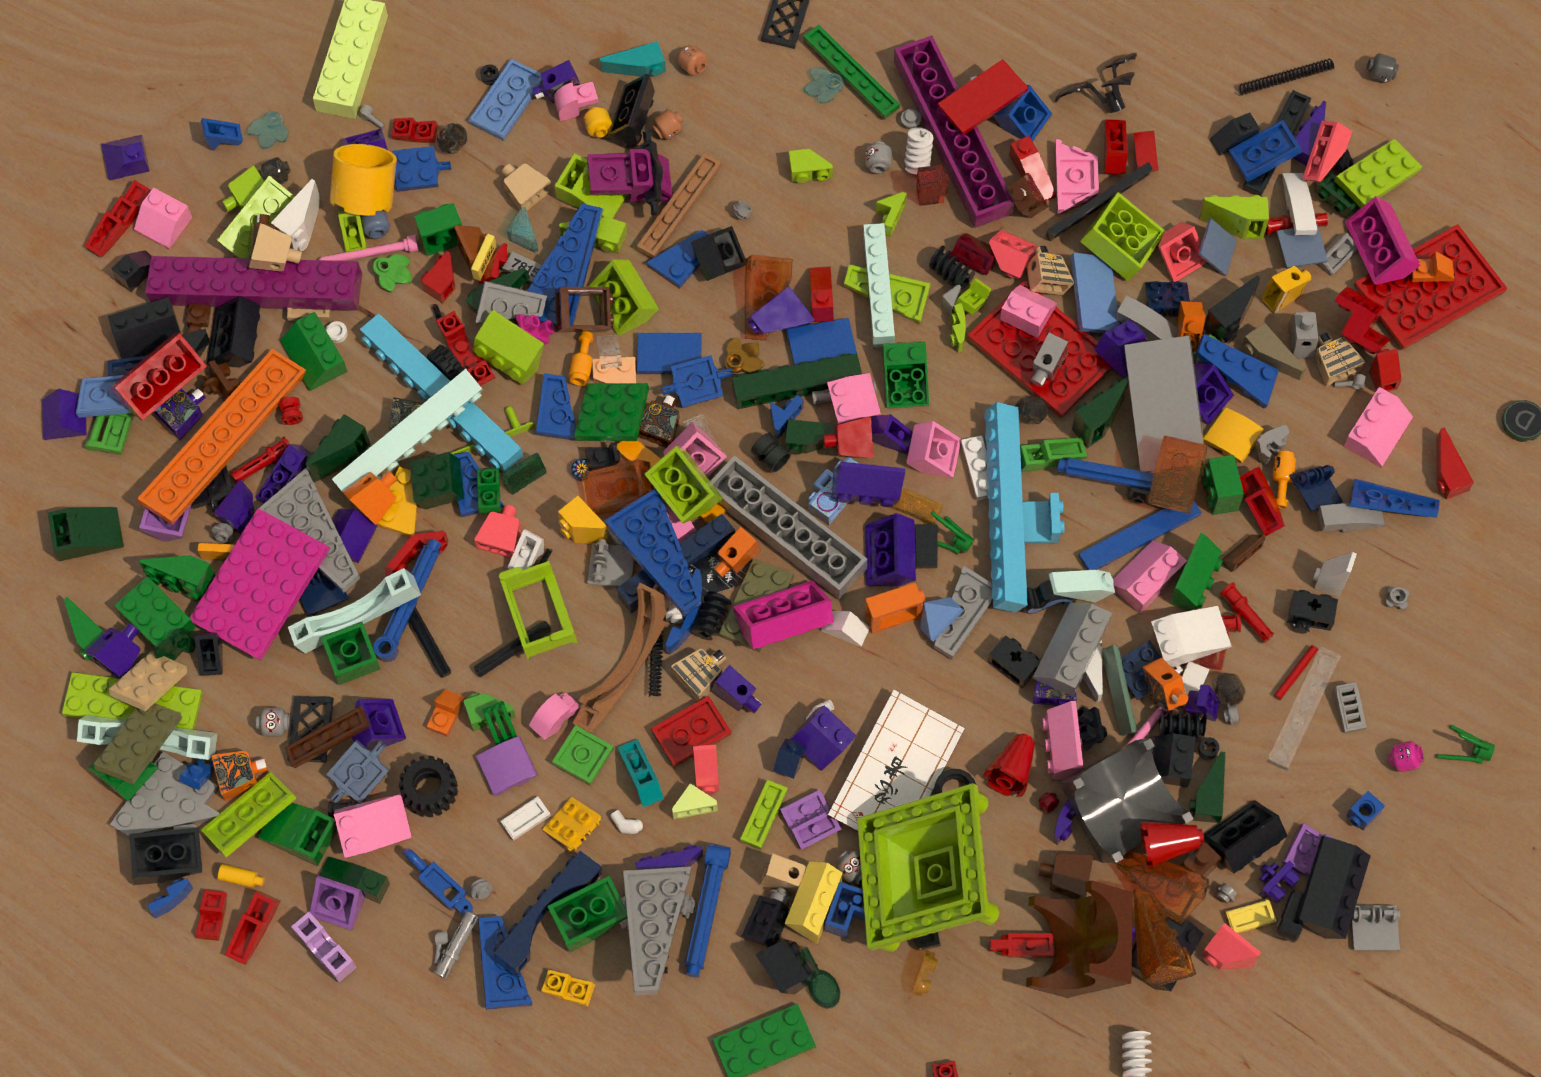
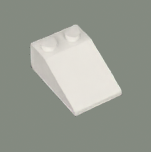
[271,179,321,251]
[1151,606,1232,667]

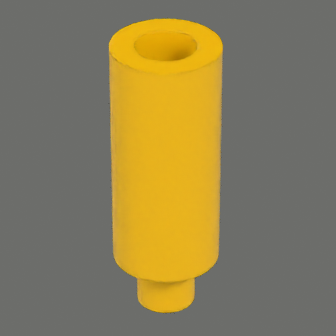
[218,864,265,888]

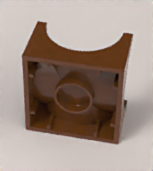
[1026,880,1133,998]

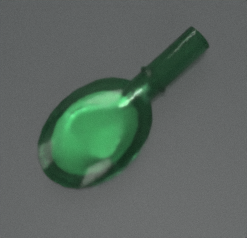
[801,947,840,1009]

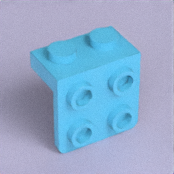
[1023,493,1064,543]

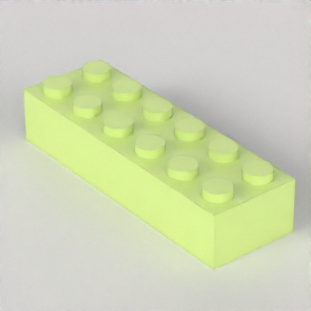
[313,0,388,119]

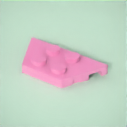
[1055,139,1099,213]

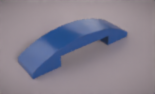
[665,569,703,655]

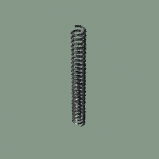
[1239,58,1335,96]
[649,619,664,697]

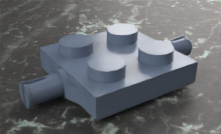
[326,740,390,804]

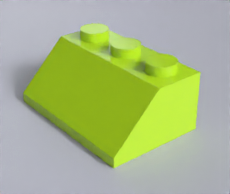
[588,260,659,335]
[472,310,544,385]
[645,446,723,524]

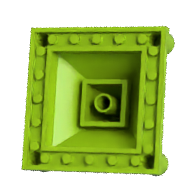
[857,783,999,952]

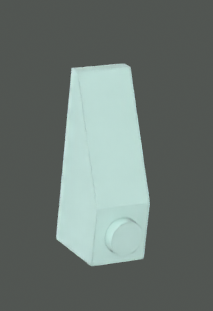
[1049,570,1115,603]

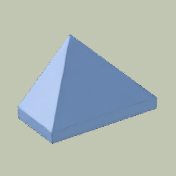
[920,597,964,642]

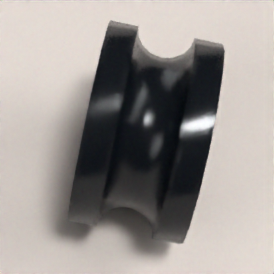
[480,64,499,85]
[1198,737,1219,760]

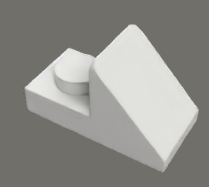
[507,529,544,570]

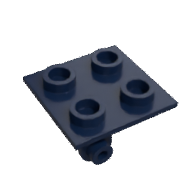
[1145,281,1190,316]
[1289,465,1343,512]
[300,569,349,616]
[1121,640,1161,700]

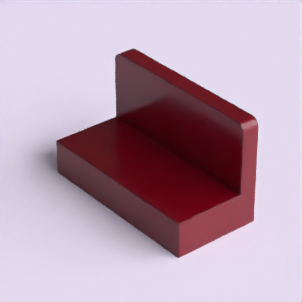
[951,233,996,275]

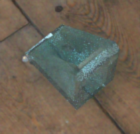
[507,207,538,253]

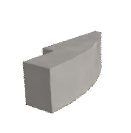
[1116,295,1177,341]
[1317,503,1385,533]

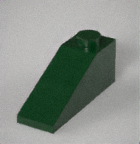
[465,267,530,314]
[785,419,837,455]
[1189,752,1225,823]
[319,857,390,904]

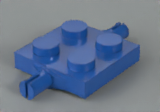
[393,146,451,192]
[661,355,733,408]

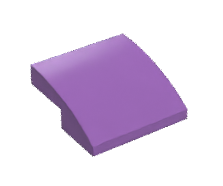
[476,736,538,796]
[779,789,841,850]
[1281,823,1334,878]

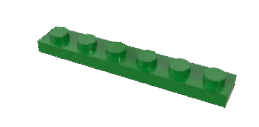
[803,24,900,120]

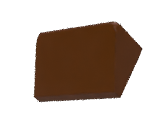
[1222,534,1266,572]

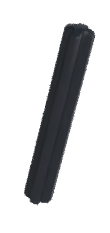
[409,606,451,678]
[474,621,551,677]

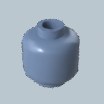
[361,210,390,239]

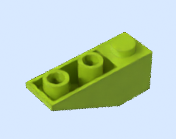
[559,217,627,254]

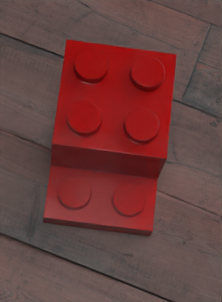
[1335,286,1391,354]

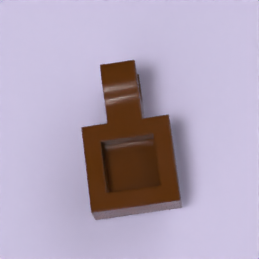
[186,304,211,333]

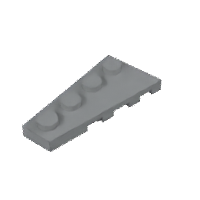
[934,566,993,659]

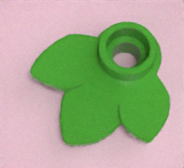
[373,254,412,292]

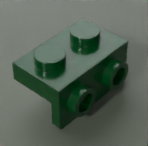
[1315,173,1358,218]

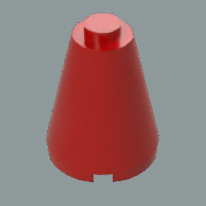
[983,734,1035,797]
[1140,821,1204,867]

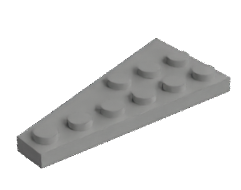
[259,468,360,593]
[623,867,692,996]

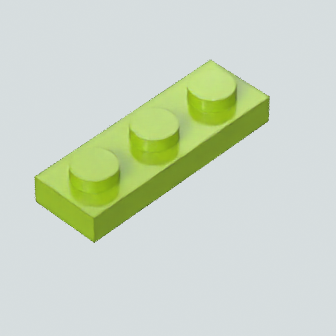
[740,779,788,850]

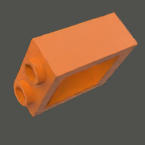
[865,582,925,634]

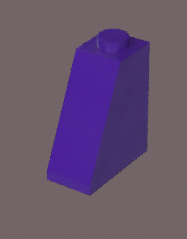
[746,286,815,336]

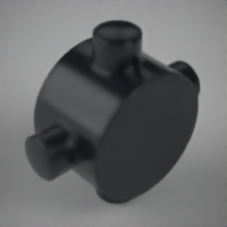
[1291,620,1310,634]

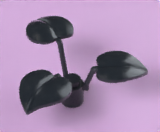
[1055,52,1137,113]

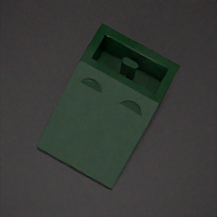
[1072,378,1129,448]
[306,414,371,483]
[48,507,124,561]

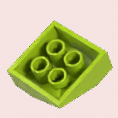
[1080,192,1165,281]

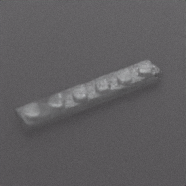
[1267,646,1341,771]

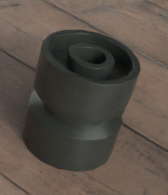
[751,432,791,473]

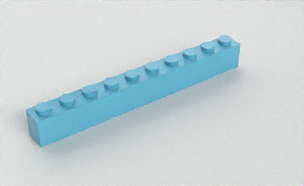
[360,313,523,474]
[984,402,1027,613]

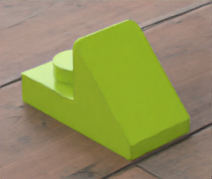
[876,192,907,237]

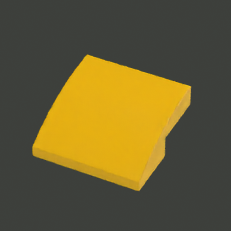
[1204,407,1265,463]

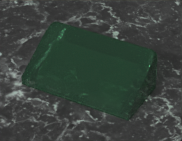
[501,453,547,495]

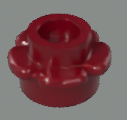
[1039,792,1059,813]

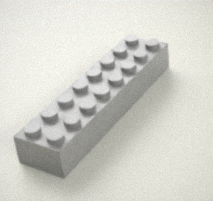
[711,455,868,599]

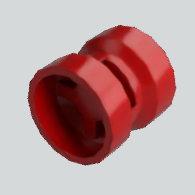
[279,396,303,425]

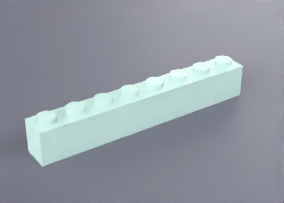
[332,369,483,492]

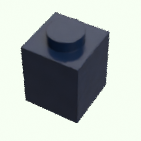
[773,739,806,779]

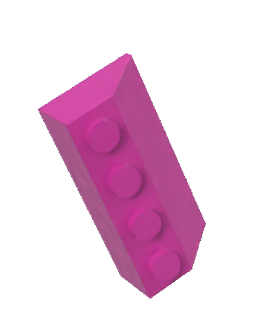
[1345,196,1420,285]
[733,581,833,649]

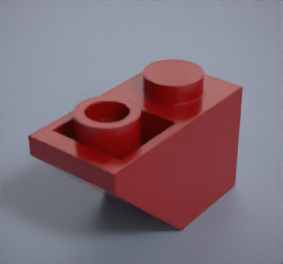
[421,251,455,304]
[1369,348,1402,391]

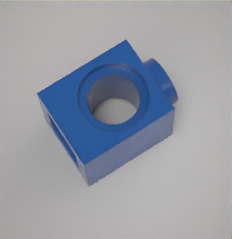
[1347,791,1385,830]

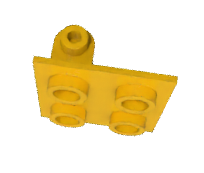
[542,797,602,853]

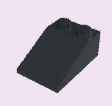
[1203,275,1260,344]
[129,828,202,885]

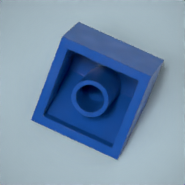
[993,85,1052,141]

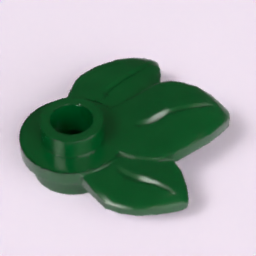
[154,629,196,661]

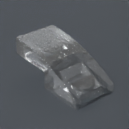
[596,334,622,369]

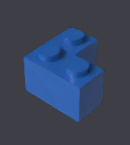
[825,882,865,938]

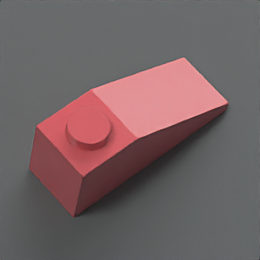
[1302,121,1352,182]
[693,745,719,795]

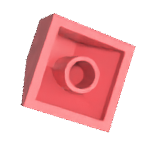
[1158,222,1208,282]
[989,230,1039,278]
[1202,923,1261,970]

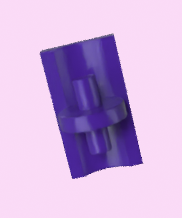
[1259,860,1300,903]

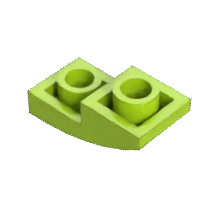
[949,303,966,353]

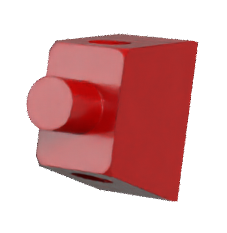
[823,417,874,458]

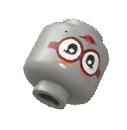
[865,141,892,174]
[256,708,290,737]
[837,851,862,885]

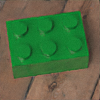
[114,576,196,650]

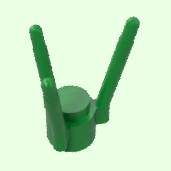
[931,511,975,554]
[1436,725,1495,764]

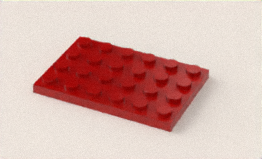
[1354,224,1507,350]
[967,280,1112,418]

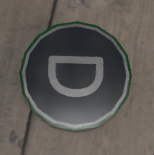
[1502,400,1541,442]

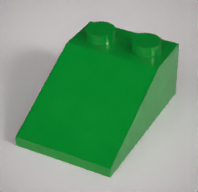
[548,876,627,952]

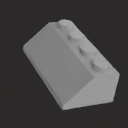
[1033,603,1112,697]

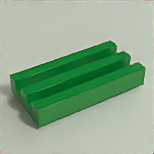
[482,701,517,745]

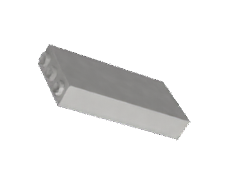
[1124,336,1207,474]

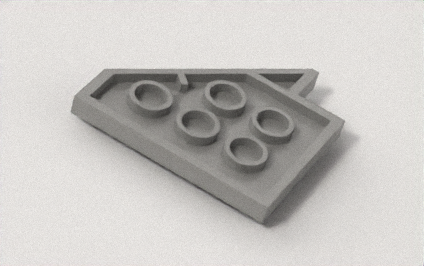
[110,752,220,838]

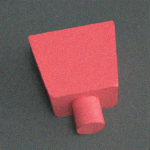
[474,505,521,558]

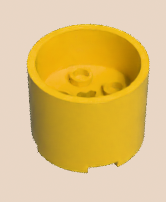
[330,144,397,216]

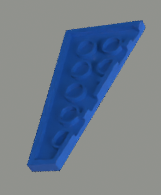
[527,204,603,326]
[605,489,701,616]

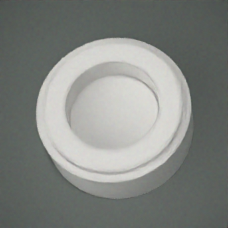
[326,321,348,343]

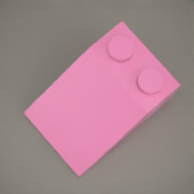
[334,794,412,858]

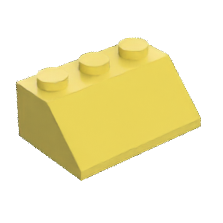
[785,861,842,944]

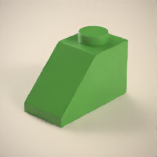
[463,693,516,731]

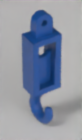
[402,848,473,915]

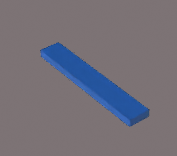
[1079,495,1202,570]

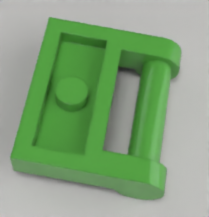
[84,413,134,455]

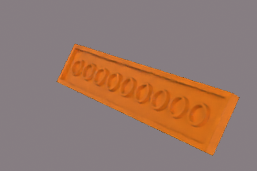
[137,349,306,525]

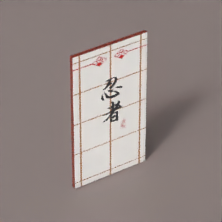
[827,690,965,832]

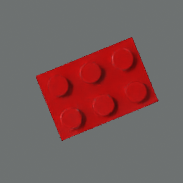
[651,695,731,767]

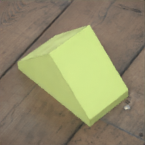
[672,783,718,819]

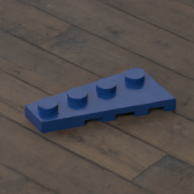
[1195,334,1279,409]
[1350,479,1440,518]
[478,916,532,1009]

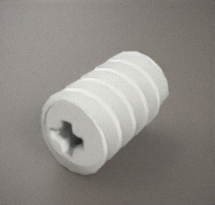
[904,128,934,175]
[1122,1031,1152,1077]

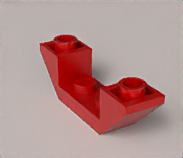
[436,311,495,386]
[385,530,448,577]

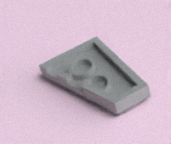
[475,281,547,323]

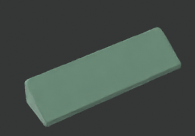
[1102,645,1137,736]

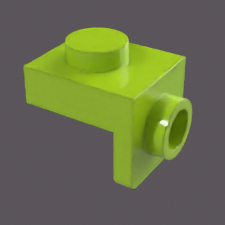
[956,278,991,315]

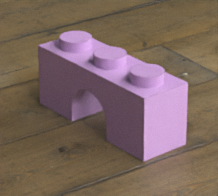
[291,912,357,983]

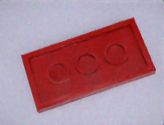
[938,59,1028,135]

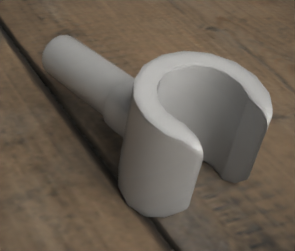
[360,104,385,129]
[1335,374,1365,390]
[434,932,449,964]

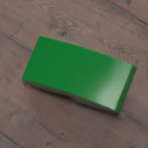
[477,468,501,513]

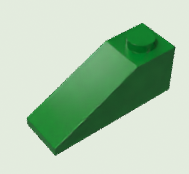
[64,597,105,664]

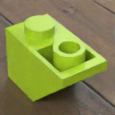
[789,149,833,183]

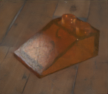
[1148,435,1207,514]
[581,459,654,515]

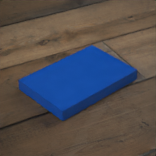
[1228,120,1302,183]
[787,318,857,366]
[637,333,702,374]

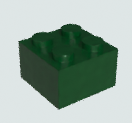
[410,452,464,509]

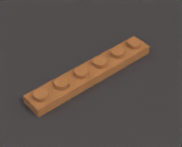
[637,153,722,258]

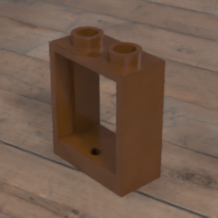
[555,287,614,332]

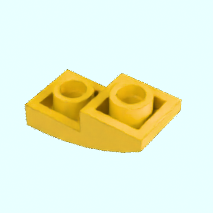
[541,970,595,1007]

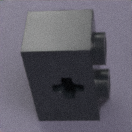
[1287,590,1338,631]
[988,635,1040,688]

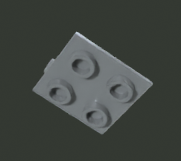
[587,539,634,587]
[1352,905,1400,951]

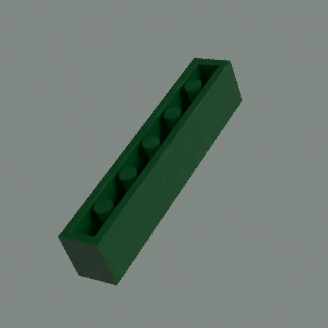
[732,353,862,409]

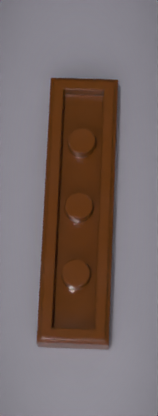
[285,706,371,768]

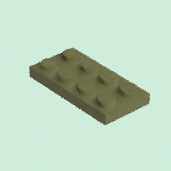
[719,559,794,653]
[94,703,182,784]

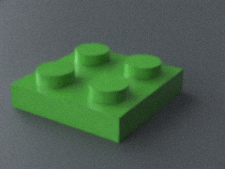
[552,725,614,786]

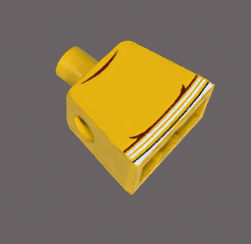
[1261,266,1311,314]

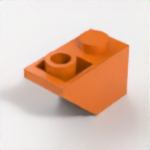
[1177,301,1206,351]

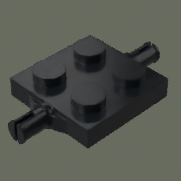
[192,466,233,516]

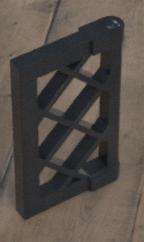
[761,0,810,49]
[287,696,334,763]

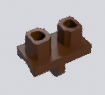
[202,360,240,401]

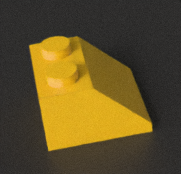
[558,496,609,544]

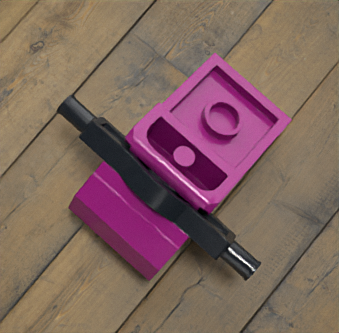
[587,130,672,216]

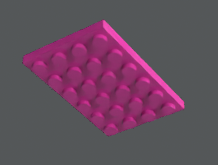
[190,508,330,661]

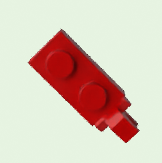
[989,933,1054,958]

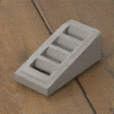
[1333,682,1367,733]

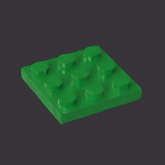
[574,383,650,441]

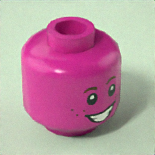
[1389,741,1424,772]

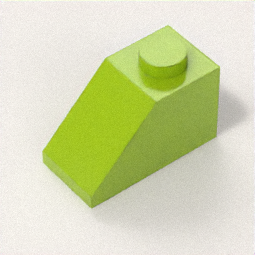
[338,207,367,252]

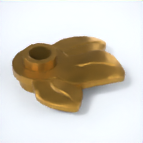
[725,337,764,373]

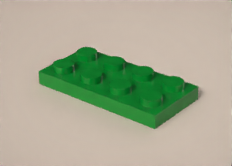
[712,1004,816,1077]

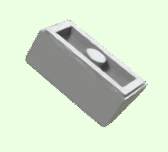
[1317,233,1358,276]

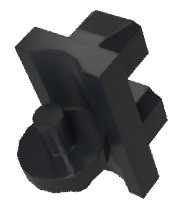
[1077,706,1107,750]

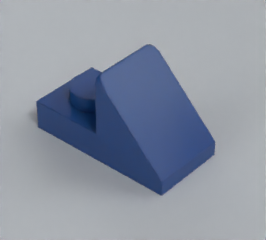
[201,118,243,151]
[770,395,804,439]

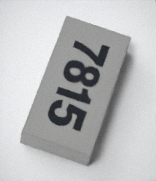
[502,251,542,284]

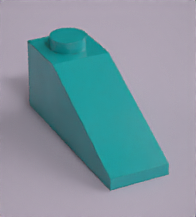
[600,41,666,77]
[617,739,664,807]

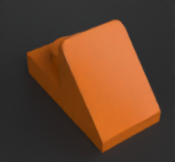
[1411,252,1454,282]
[426,689,466,737]

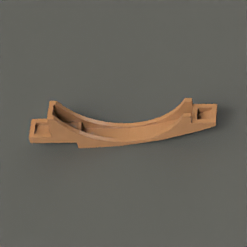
[572,583,672,733]

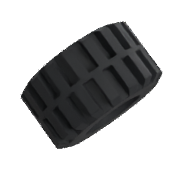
[399,756,458,817]

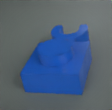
[179,758,214,790]

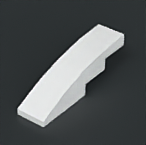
[1282,173,1317,235]

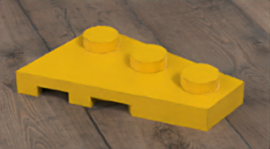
[377,467,417,537]

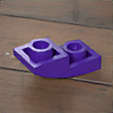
[1054,800,1076,845]

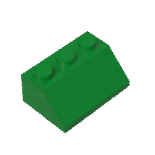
[280,312,347,391]
[1170,533,1223,611]

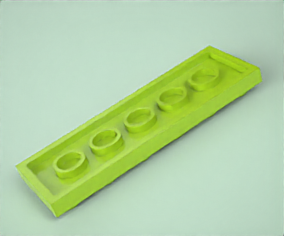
[62,672,203,730]

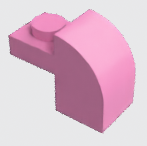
[554,82,598,121]
[529,692,581,740]

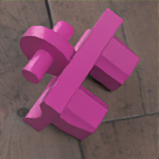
[516,314,554,345]

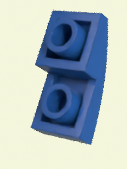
[148,878,193,919]

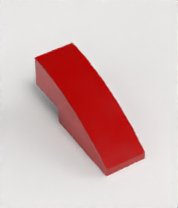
[1240,467,1285,537]
[225,891,280,965]

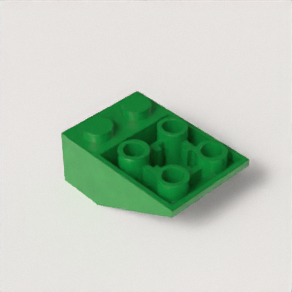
[882,341,929,408]
[139,555,216,601]
[258,803,338,866]

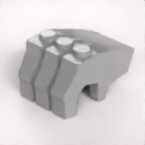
[1254,425,1290,466]

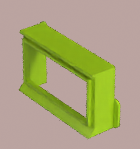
[499,561,578,660]

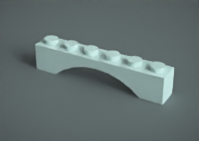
[863,223,895,348]
[288,568,421,654]
[77,715,217,760]

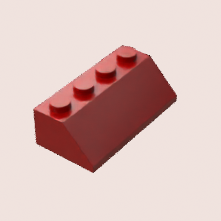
[109,333,207,421]

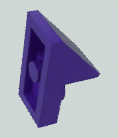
[1185,684,1220,721]

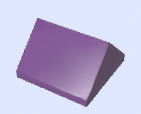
[139,504,192,542]
[310,876,365,930]

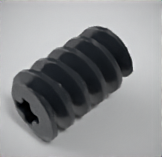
[929,245,975,289]
[691,591,732,640]
[1159,709,1207,742]

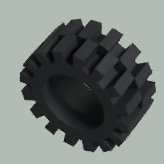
[427,344,464,381]

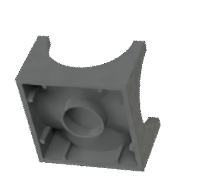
[1059,738,1193,863]

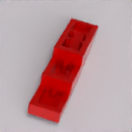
[85,180,151,257]

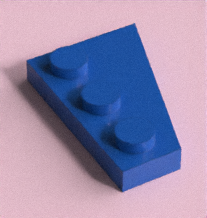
[646,230,709,289]
[535,373,576,441]
[454,452,504,517]

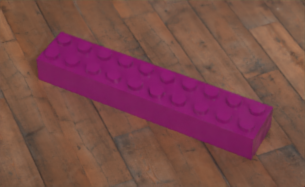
[894,35,1014,228]
[145,256,362,311]

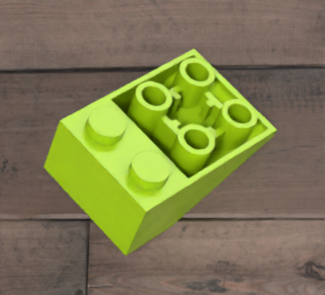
[555,153,628,219]
[1199,195,1269,239]

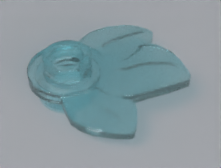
[804,68,844,103]
[247,111,289,149]

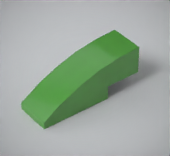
[1020,437,1088,472]

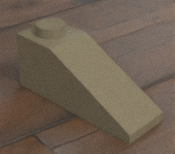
[1242,323,1305,380]

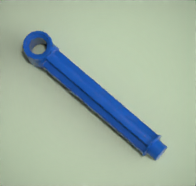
[1057,457,1188,500]
[373,539,441,662]
[684,843,731,977]

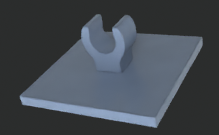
[1198,218,1237,276]
[1277,224,1328,269]

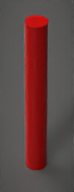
[1274,645,1318,700]

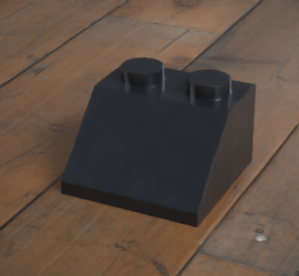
[691,226,748,281]
[1149,733,1196,787]
[756,940,816,994]

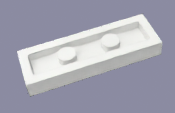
[961,436,988,501]

